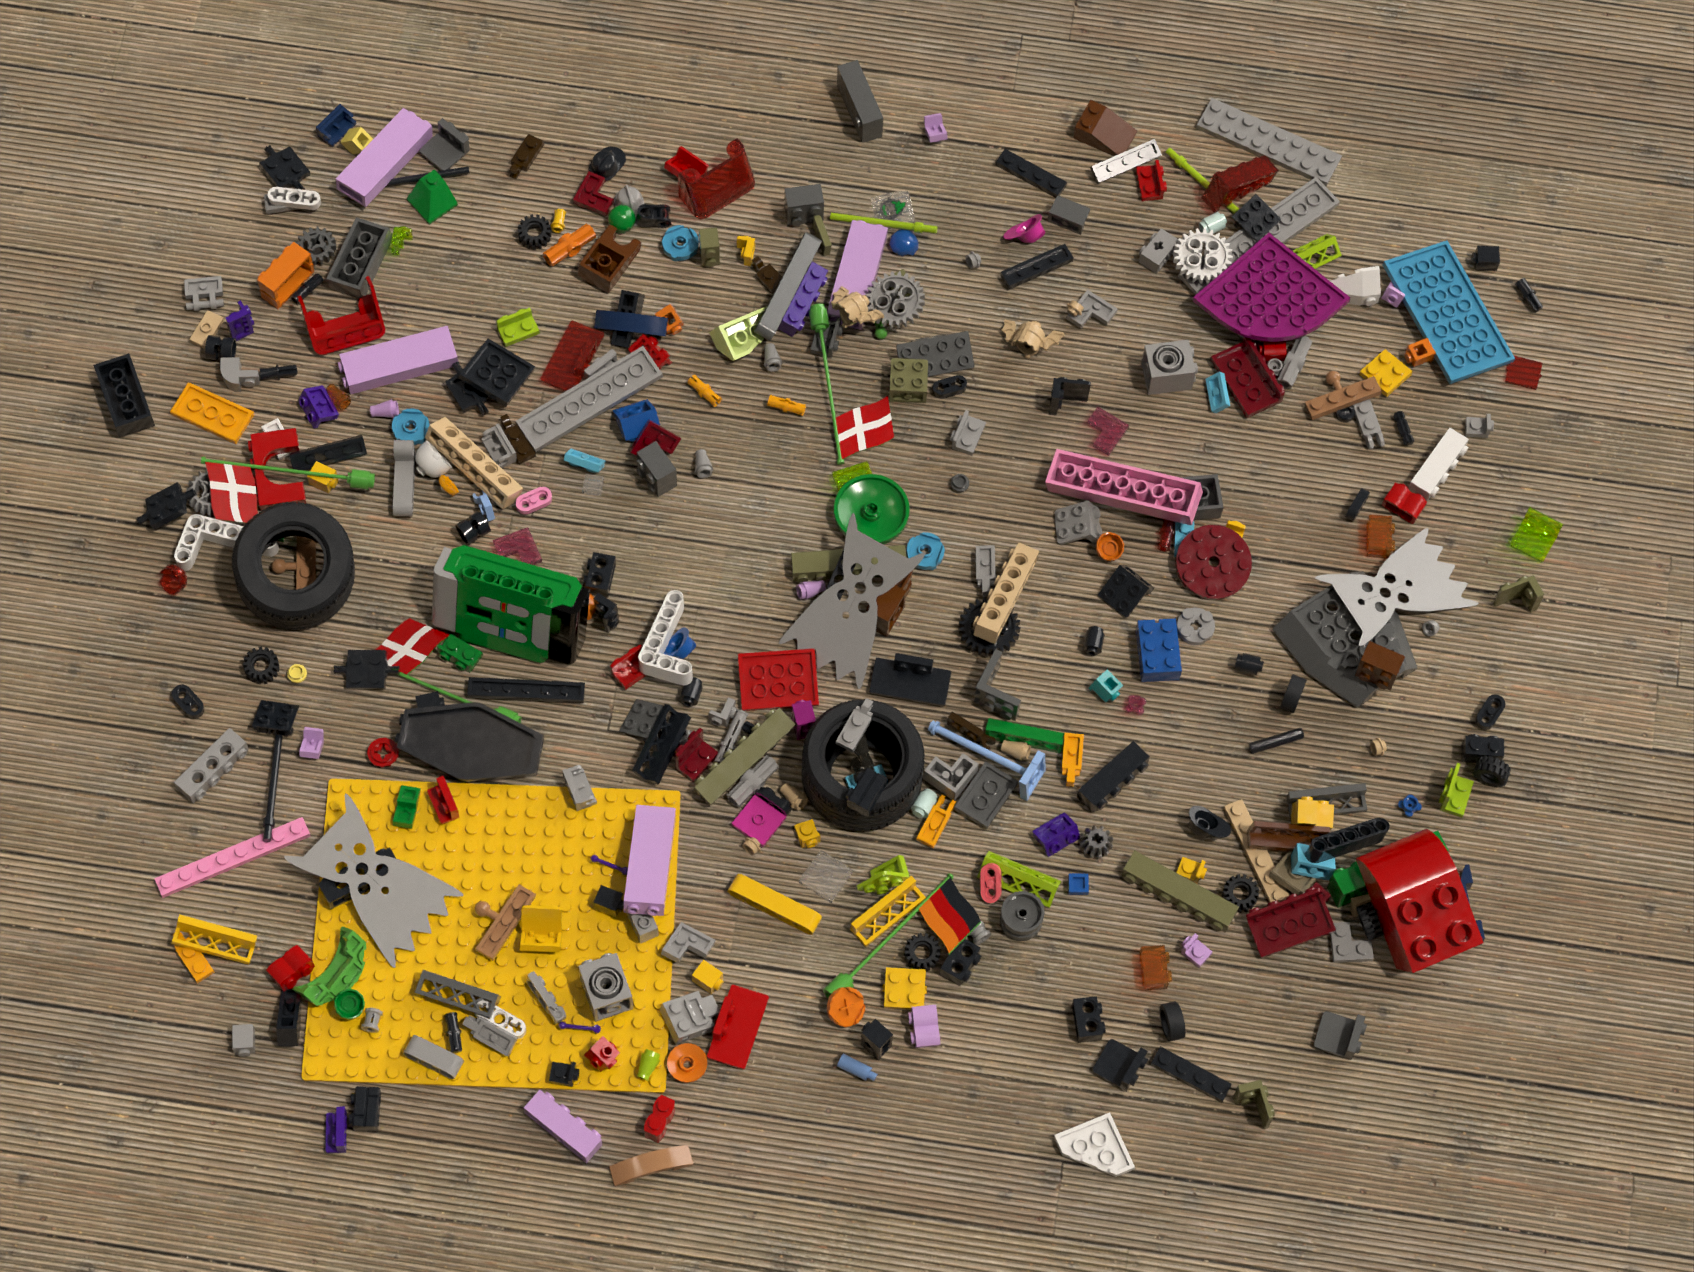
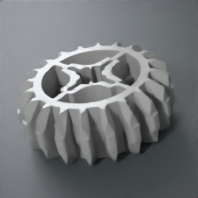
[186,468,214,518]

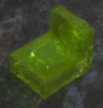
[391,226,413,255]

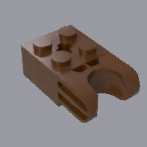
[578,225,642,293]
[866,570,913,637]

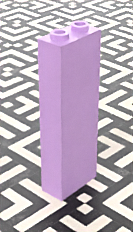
[336,108,433,207]
[827,220,888,330]
[337,326,458,395]
[624,805,676,916]

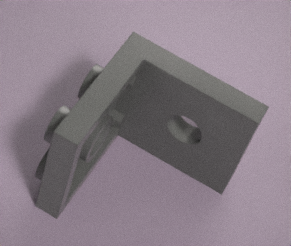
[973,649,1021,721]

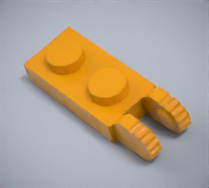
[916,795,957,849]

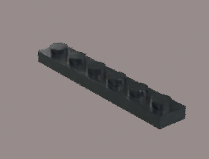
[467,677,585,703]

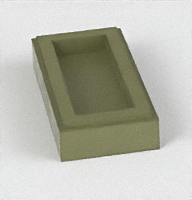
[812,215,832,256]

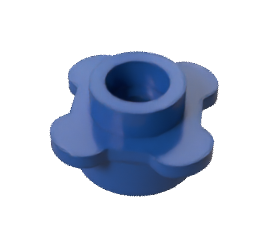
[1398,794,1422,817]

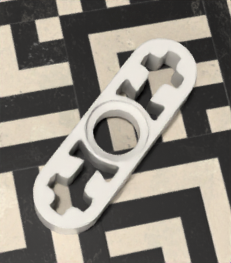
[268,187,321,210]
[473,1000,526,1039]

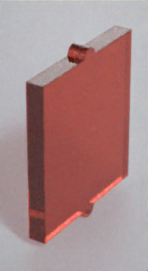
[1505,355,1543,390]

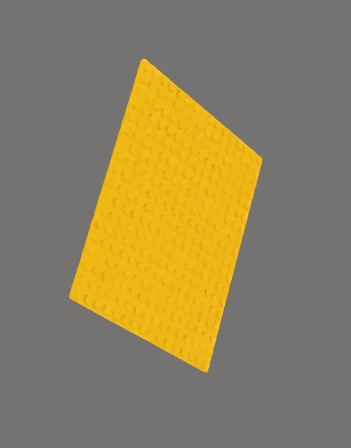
[301,778,681,1093]

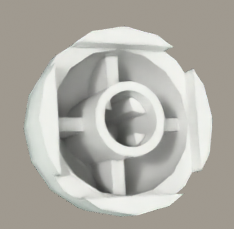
[415,441,452,478]

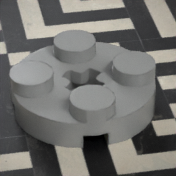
[1177,608,1215,645]

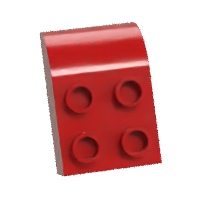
[1356,829,1484,973]

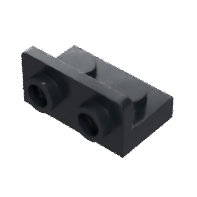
[593,593,620,633]

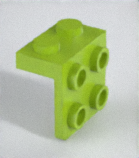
[856,855,910,895]

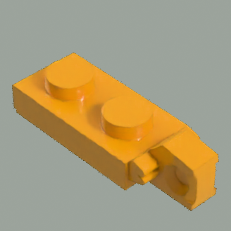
[1061,733,1084,787]
[173,932,215,984]

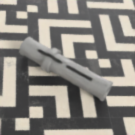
[714,709,748,764]

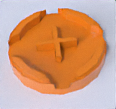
[827,987,865,1027]

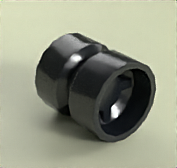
[205,335,236,360]
[455,511,491,545]

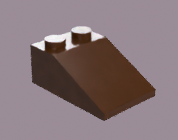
[1073,100,1137,156]

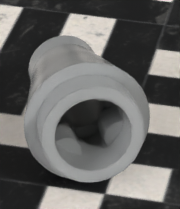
[764,343,782,372]
[695,449,713,478]

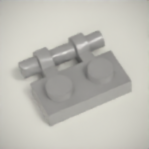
[184,276,224,311]

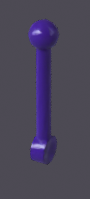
[591,855,628,876]
[559,1021,601,1034]

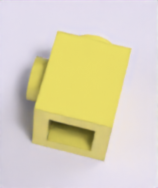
[340,127,373,154]

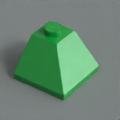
[407,170,458,225]

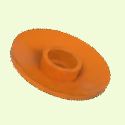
[667,1043,707,1083]

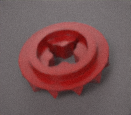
[367,738,399,768]

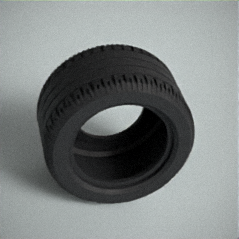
[232,502,355,630]
[802,699,925,832]

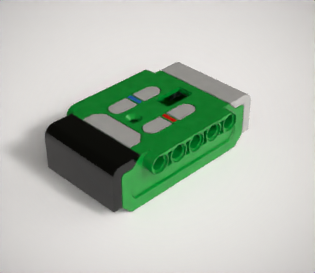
[432,545,590,665]

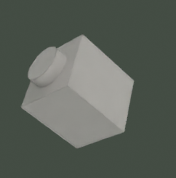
[232,1024,256,1057]

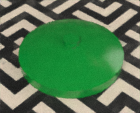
[834,474,910,544]

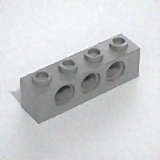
[174,728,249,804]

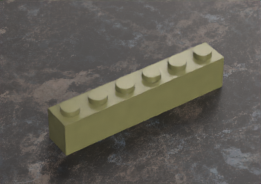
[791,545,906,583]
[694,708,795,807]
[1122,850,1239,933]

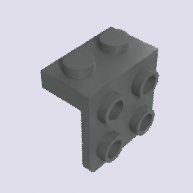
[420,118,470,171]
[1314,1011,1367,1060]

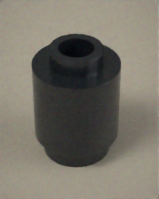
[1083,626,1105,656]
[1234,653,1264,676]
[679,677,703,707]

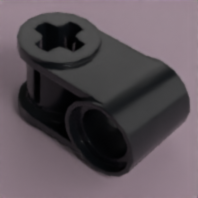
[636,204,671,228]

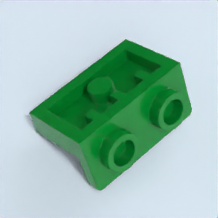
[437,634,483,673]

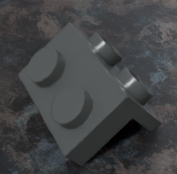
[810,317,844,358]

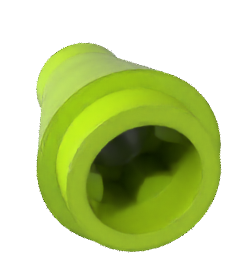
[637,1049,660,1081]

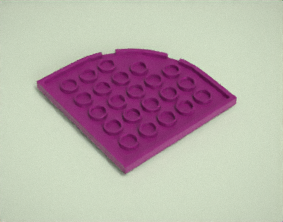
[1193,233,1350,342]

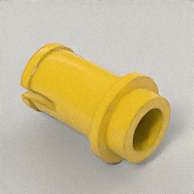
[550,209,566,233]

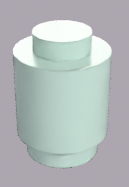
[1198,212,1227,234]
[911,789,937,818]

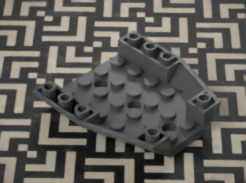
[1272,571,1418,708]

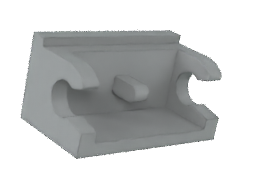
[481,423,517,468]
[562,765,597,811]

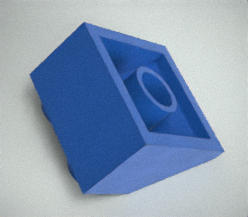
[612,399,660,441]

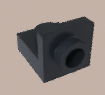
[549,1062,580,1087]

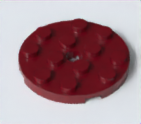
[1175,525,1252,600]

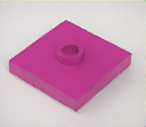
[732,794,786,848]

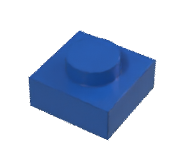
[1068,873,1089,895]

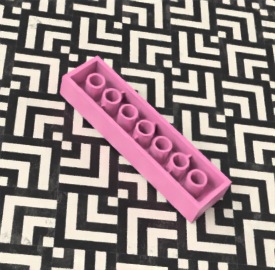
[1045,449,1203,525]

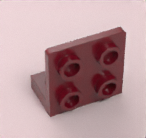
[675,728,718,783]

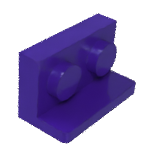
[225,300,254,341]
[298,385,339,429]
[1032,812,1080,857]
[326,1106,347,1153]

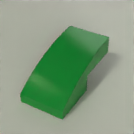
[393,785,421,829]

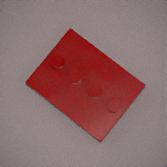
[738,648,819,711]

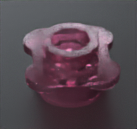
[1125,695,1146,715]

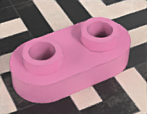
[516,487,552,514]

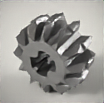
[1080,825,1113,859]

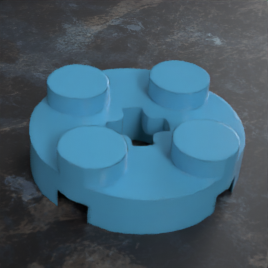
[662,225,699,262]
[392,408,430,445]
[906,532,945,570]

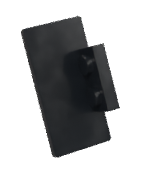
[869,653,951,707]

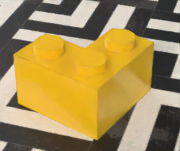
[1291,797,1334,830]

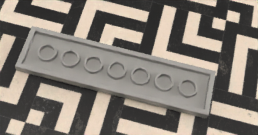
[1196,98,1342,187]
[516,346,663,452]

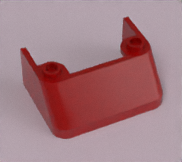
[297,276,385,355]

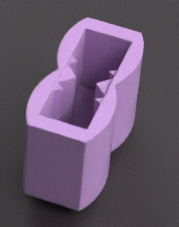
[908,1005,940,1048]

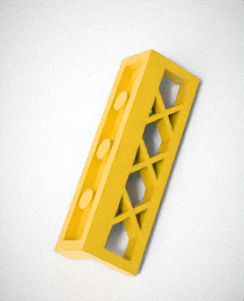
[850,876,926,947]
[171,914,257,965]

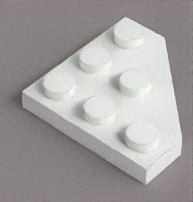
[1054,1113,1135,1177]

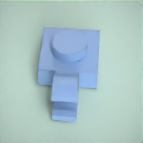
[472,491,495,521]

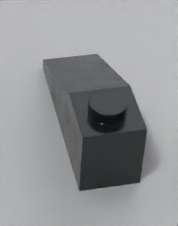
[611,290,645,348]
[276,987,302,1046]

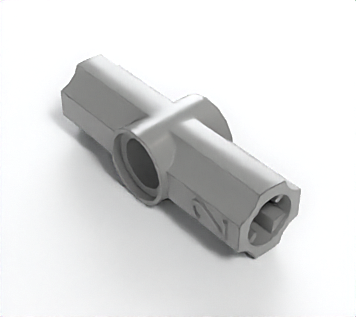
[1277,336,1313,389]
[727,755,779,808]

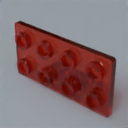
[540,320,605,391]

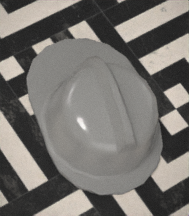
[614,184,646,226]

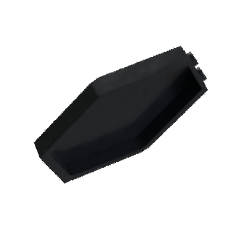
[395,702,545,782]

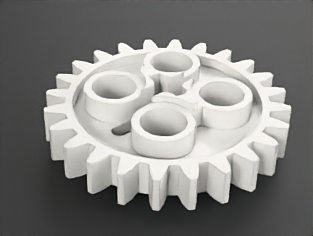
[1173,228,1233,284]

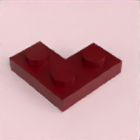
[573,171,614,216]
[629,419,681,456]

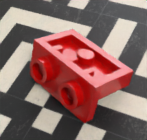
[1136,160,1167,202]
[628,334,672,369]
[427,775,460,824]

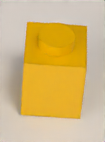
[307,461,339,494]
[692,960,724,995]

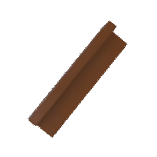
[1247,821,1330,852]

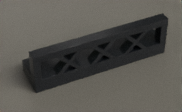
[632,704,691,785]

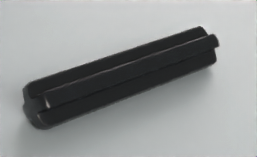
[1248,728,1304,754]

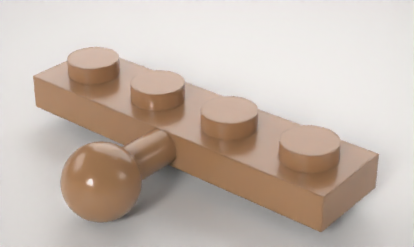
[1305,371,1381,420]
[271,536,316,590]
[475,884,536,961]

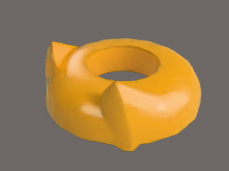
[438,475,459,497]

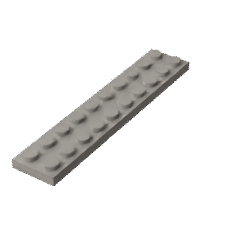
[1178,177,1340,295]

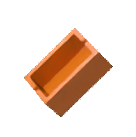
[257,242,315,310]

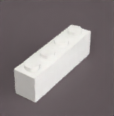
[1409,428,1469,501]

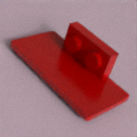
[707,985,769,1070]

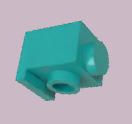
[1088,669,1123,702]

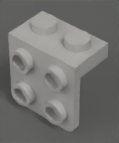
[1055,500,1102,545]

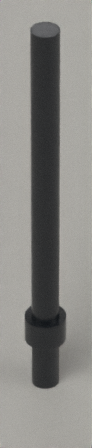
[385,166,470,187]
[263,735,283,842]

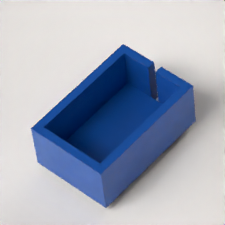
[1136,618,1182,682]

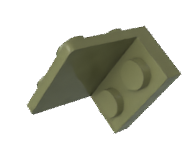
[889,358,928,403]
[1493,575,1544,613]
[1233,1080,1275,1129]

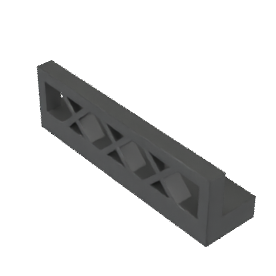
[1286,783,1368,820]
[415,970,501,1018]

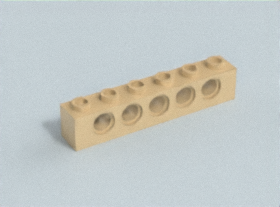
[425,417,523,509]
[973,542,1039,644]

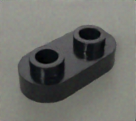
[172,684,205,719]
[1476,694,1506,730]
[756,787,792,817]

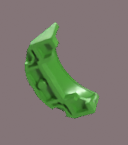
[292,926,366,1006]

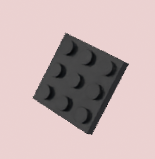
[459,338,535,407]

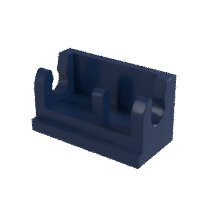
[316,104,357,148]

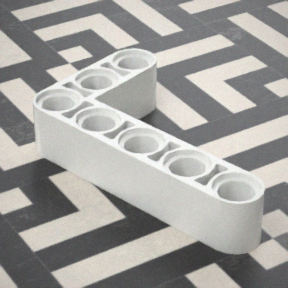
[174,514,279,571]
[638,590,693,685]

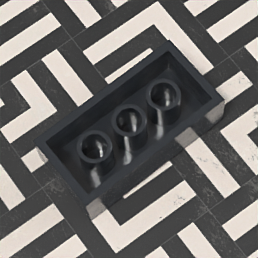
[93,353,155,438]

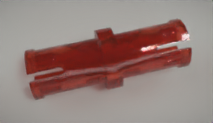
[1158,519,1175,552]

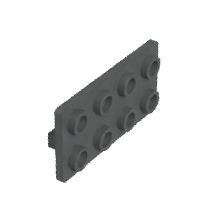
[896,331,974,376]

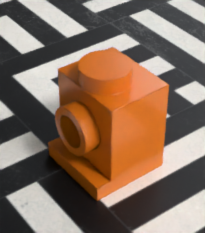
[655,304,684,335]
[1405,338,1436,367]

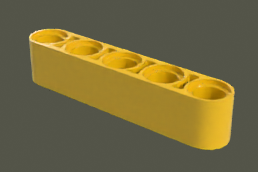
[727,874,822,935]

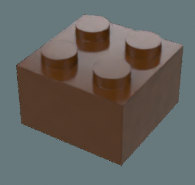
[1355,641,1405,691]

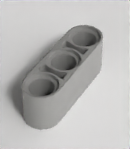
[403,1035,464,1079]

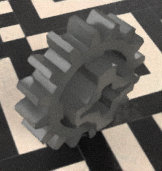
[296,226,337,265]

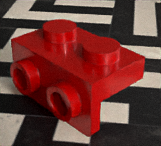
[664,146,709,187]
[610,644,648,690]

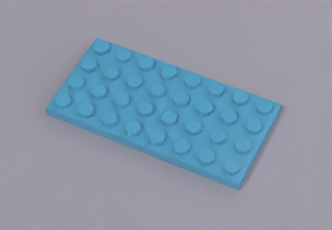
[1382,240,1515,384]

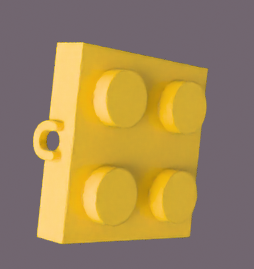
[1359,349,1413,397]
[883,967,927,1010]

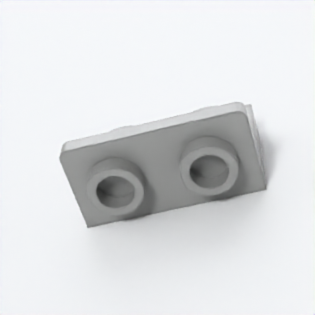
[950,410,986,456]

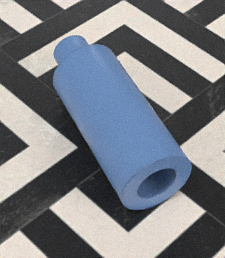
[837,1053,878,1081]

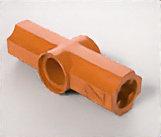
[543,224,596,267]

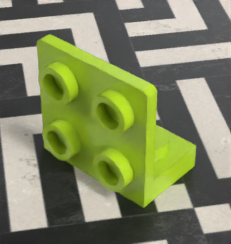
[1438,763,1474,818]

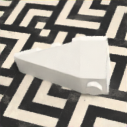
[1330,266,1381,306]

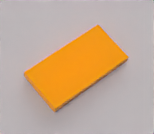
[170,382,255,444]

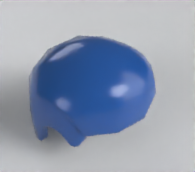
[889,229,919,257]

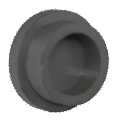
[951,474,969,492]

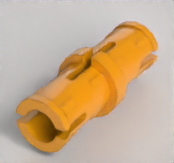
[687,375,722,407]
[767,395,806,416]

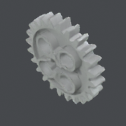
[865,271,925,329]

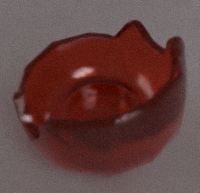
[159,564,187,595]

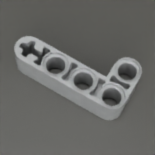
[393,440,416,516]

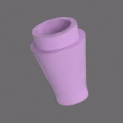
[370,399,399,418]
[796,580,826,600]

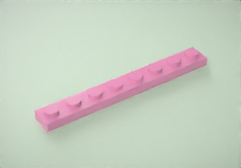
[154,817,310,898]

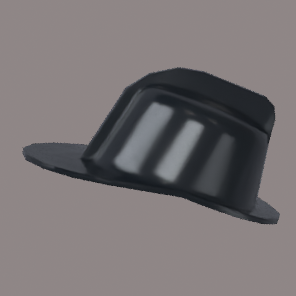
[589,147,626,182]
[1188,806,1231,838]

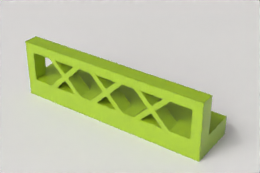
[1292,234,1342,269]
[977,851,1061,908]

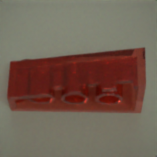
[1201,155,1279,213]

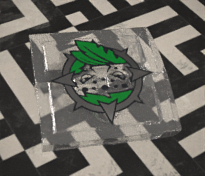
[871,191,915,229]

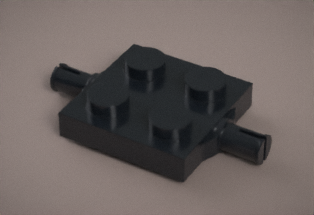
[259,145,310,190]
[445,362,492,416]
[137,482,197,530]
[334,650,400,689]

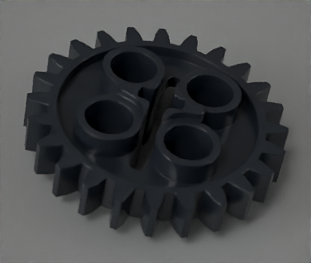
[958,597,1021,657]

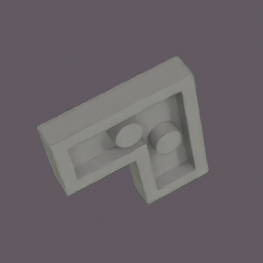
[1066,290,1118,329]
[661,922,716,963]
[1330,922,1374,963]

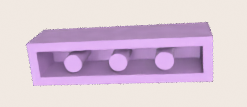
[524,1090,602,1163]

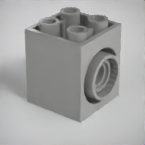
[1141,340,1198,395]
[578,953,633,1022]

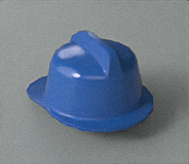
[664,627,696,659]

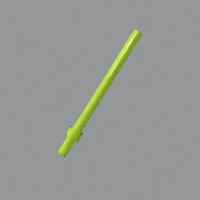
[1165,148,1239,214]
[830,213,938,234]

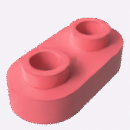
[980,863,1002,903]

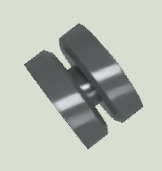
[999,891,1045,941]

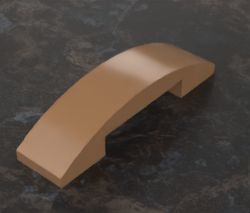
[609,1145,694,1187]

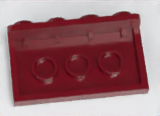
[1210,337,1285,418]
[1245,887,1336,959]

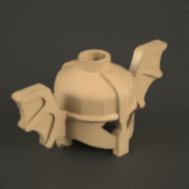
[831,286,884,328]
[1001,319,1065,359]

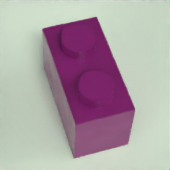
[791,700,816,740]

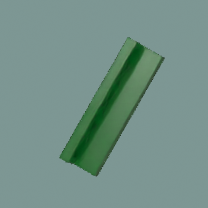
[985,718,1064,753]

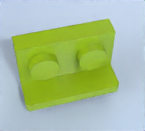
[496,308,540,347]

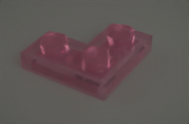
[1087,407,1129,456]
[493,527,542,565]

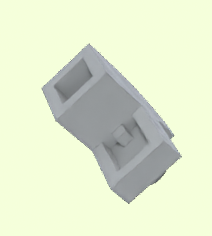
[220,357,260,392]

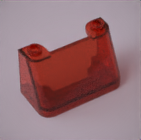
[678,138,755,219]

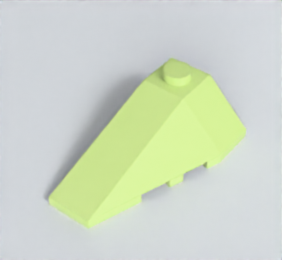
[709,306,767,361]

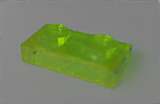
[832,461,872,491]

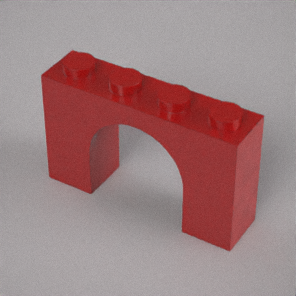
[248,428,306,511]

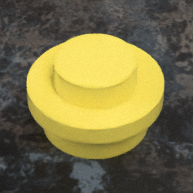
[287,664,307,683]

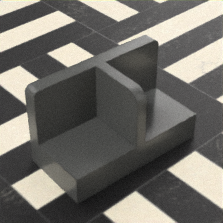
[1048,196,1090,235]

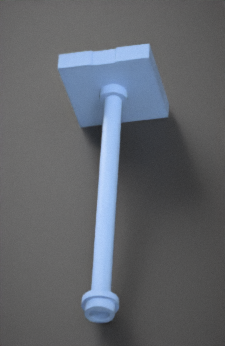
[928,720,1046,801]

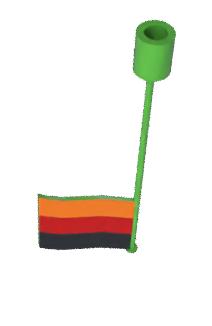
[823,873,981,999]

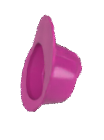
[1003,214,1045,243]

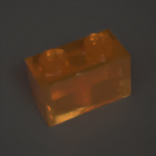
[1366,515,1395,558]
[1139,945,1172,991]

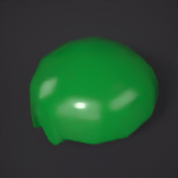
[608,205,636,234]
[334,988,365,1020]

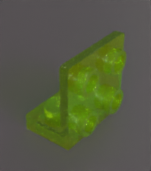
[1509,507,1563,563]

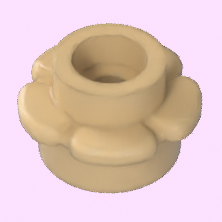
[1067,300,1084,317]
[1370,738,1387,756]
[742,837,761,855]

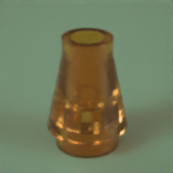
[326,384,351,410]

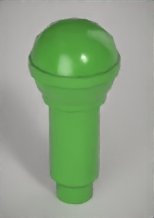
[874,321,888,339]

